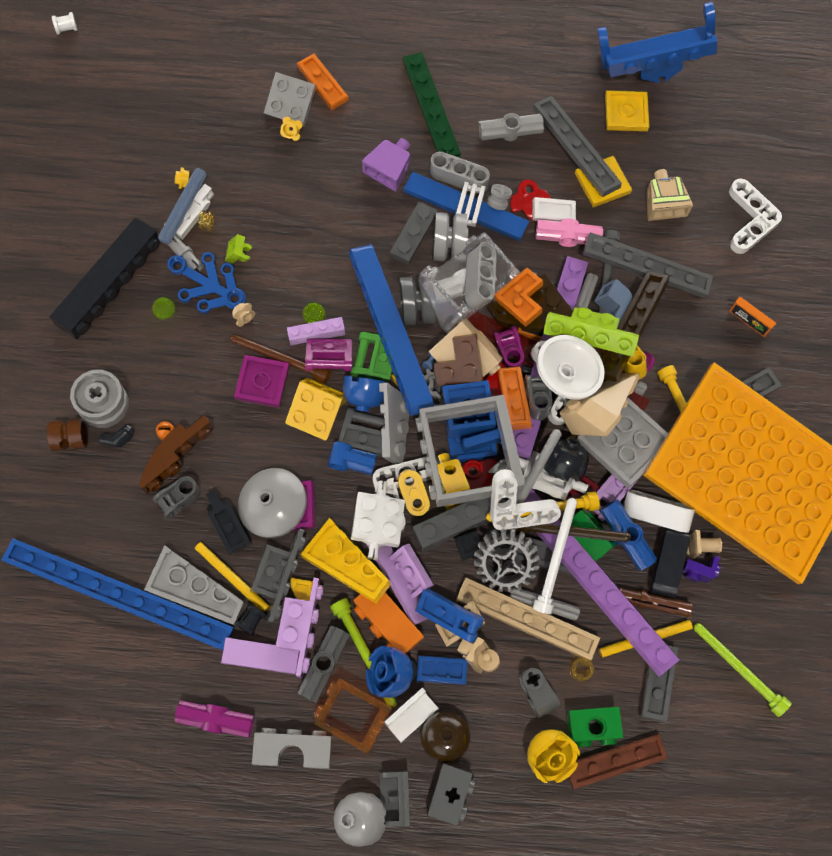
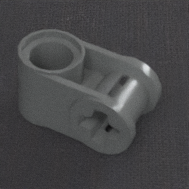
[524,375,552,421]
[153,476,201,519]
[519,668,561,719]

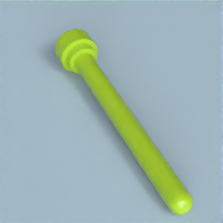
[330,598,397,708]
[694,623,792,717]

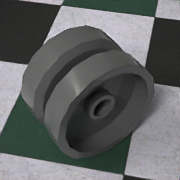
[399,274,437,326]

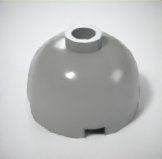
[333,792,386,847]

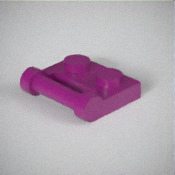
[305,339,352,371]

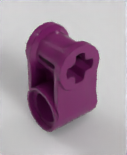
[493,326,524,369]

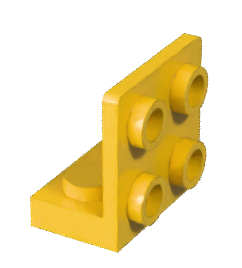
[286,378,347,440]

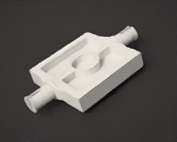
[519,451,588,501]
[351,481,405,560]

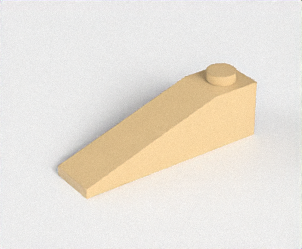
[560,373,640,437]

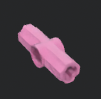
[535,218,603,247]

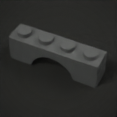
[412,498,506,554]

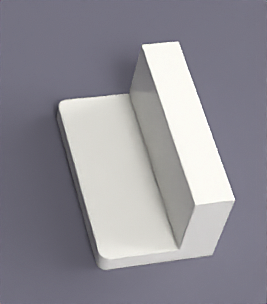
[384,688,439,743]

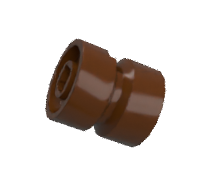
[47,418,88,452]

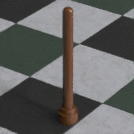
[230,334,332,385]

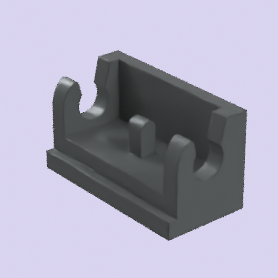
[380,772,410,827]

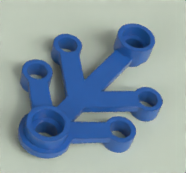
[167,252,246,314]

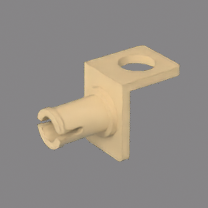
[685,530,722,560]

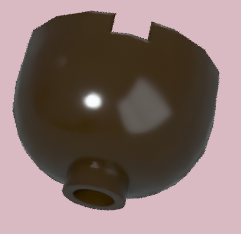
[421,711,471,763]

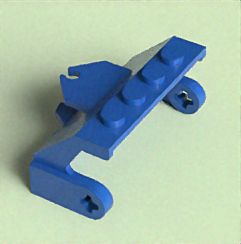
[597,2,717,83]

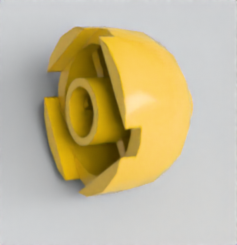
[527,729,580,783]

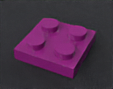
[234,355,290,408]

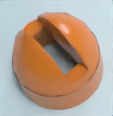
[156,421,174,440]

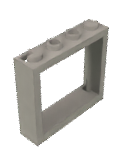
[415,395,525,507]

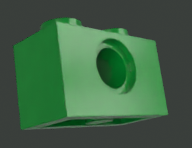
[566,707,623,747]

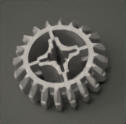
[474,528,540,593]

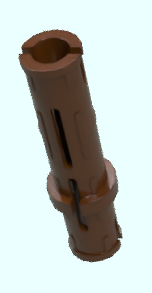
[619,587,692,618]

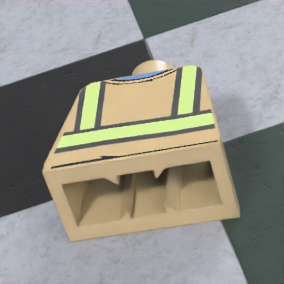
[646,169,693,221]

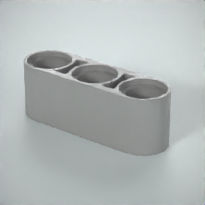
[430,152,490,194]
[465,242,496,309]

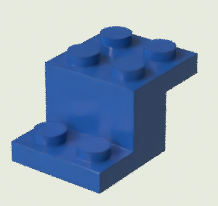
[442,380,497,462]

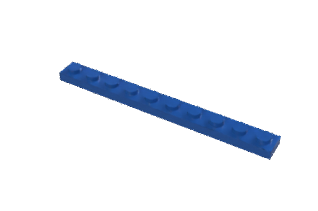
[1,538,234,651]

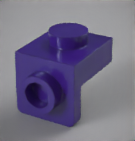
[682,555,721,583]

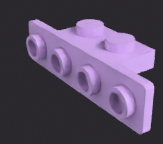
[366,544,433,625]
[276,578,324,678]

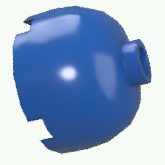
[343,376,389,412]
[366,646,413,698]

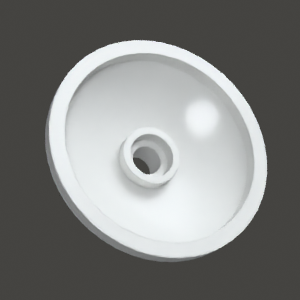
[537,335,604,400]

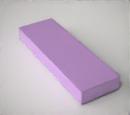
[221,638,299,674]

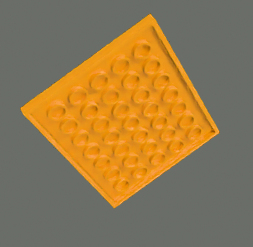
[643,362,832,584]

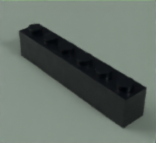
[49,218,160,340]

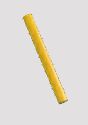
[195,542,270,613]
[598,620,693,658]

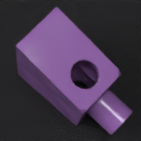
[362,138,410,192]

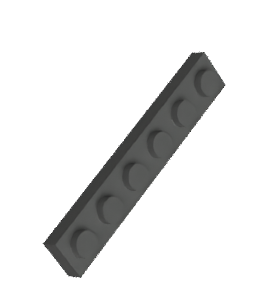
[533,96,622,197]
[582,232,713,298]

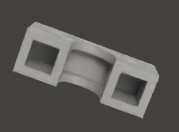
[252,728,332,769]

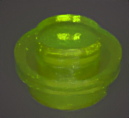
[152,298,175,320]
[303,303,325,323]

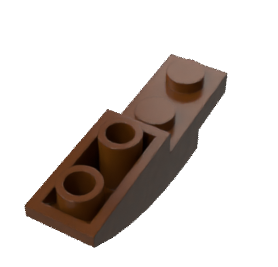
[139,415,214,495]

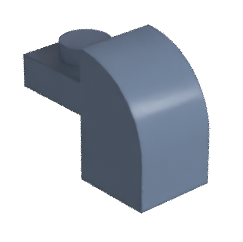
[594,279,633,328]

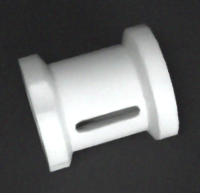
[52,12,78,35]

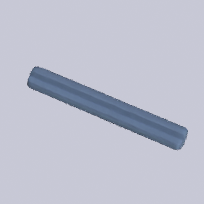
[158,168,206,244]

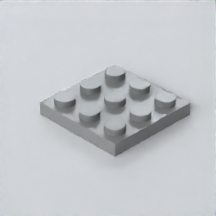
[577,397,668,489]

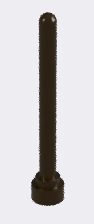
[515,517,631,542]

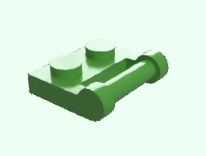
[350,332,392,383]

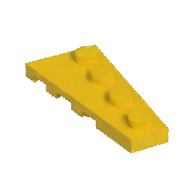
[300,518,391,604]

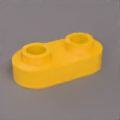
[398,469,430,516]

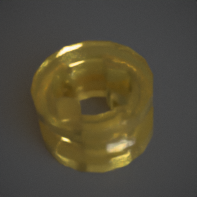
[199,210,214,231]
[570,658,594,682]

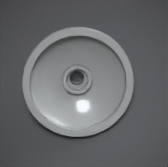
[238,468,307,538]

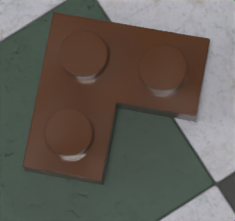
[434,333,484,387]

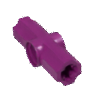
[174,700,255,738]

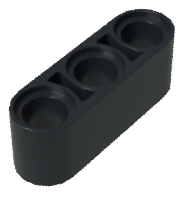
[651,528,691,599]

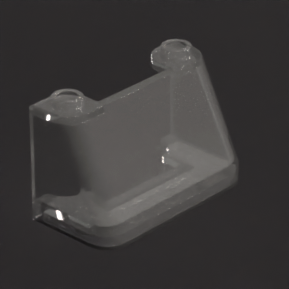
[419,232,520,334]

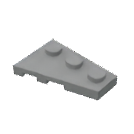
[379,383,409,464]

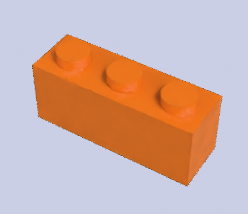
[353,593,424,654]

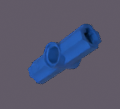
[600,499,657,571]

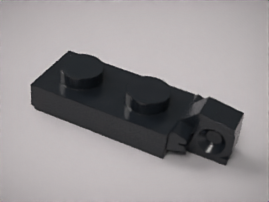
[206,490,251,556]

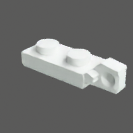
[164,184,214,240]

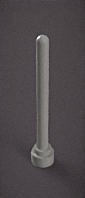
[506,429,561,533]

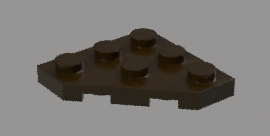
[487,274,573,333]

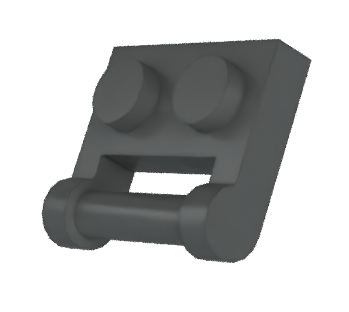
[338,407,385,457]

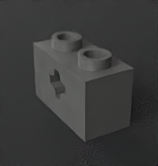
[427,764,475,826]

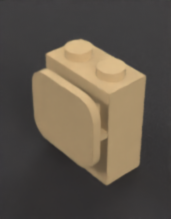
[429,318,503,383]

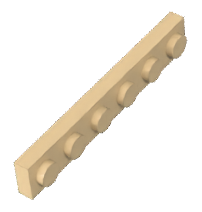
[456,578,600,661]

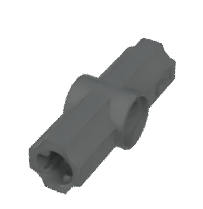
[297,626,350,704]

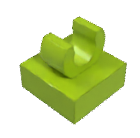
[225,234,252,264]

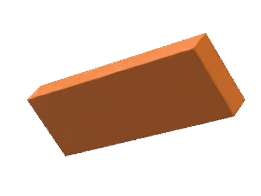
[297,54,349,110]
[497,366,532,430]

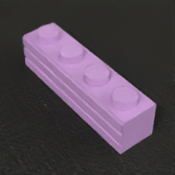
[287,317,345,346]

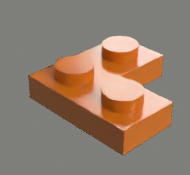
[494,268,543,327]

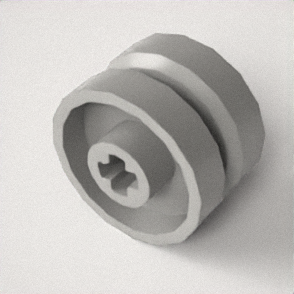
[433,212,468,262]
[70,370,129,428]

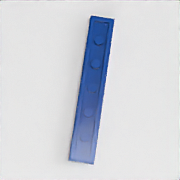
[404,172,529,242]

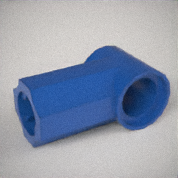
[327,442,377,475]

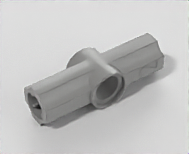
[478,113,544,141]

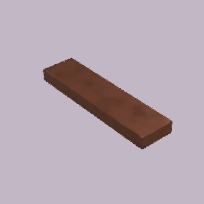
[568,734,668,790]

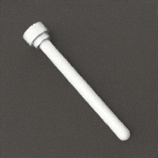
[533,498,577,614]

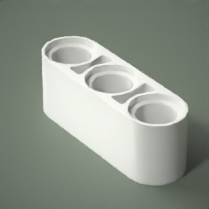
[623,490,695,532]

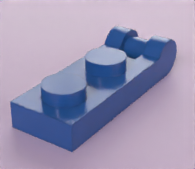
[415,588,484,643]

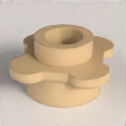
[232,303,255,327]

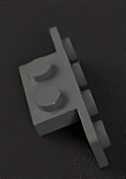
[250,528,306,624]

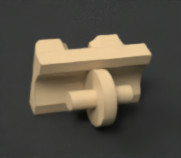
[458,637,500,674]

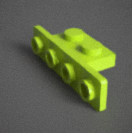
[544,307,639,356]

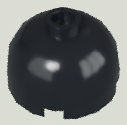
[544,437,589,482]

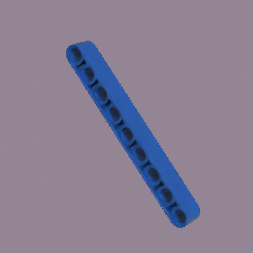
[349,244,434,416]

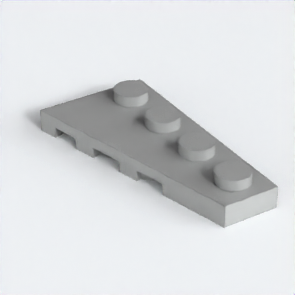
[144,545,245,626]

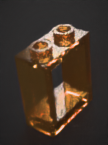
[313,678,392,755]

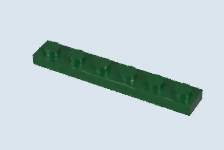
[403,52,461,158]

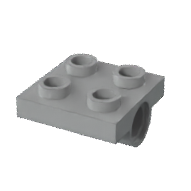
[264,72,317,127]

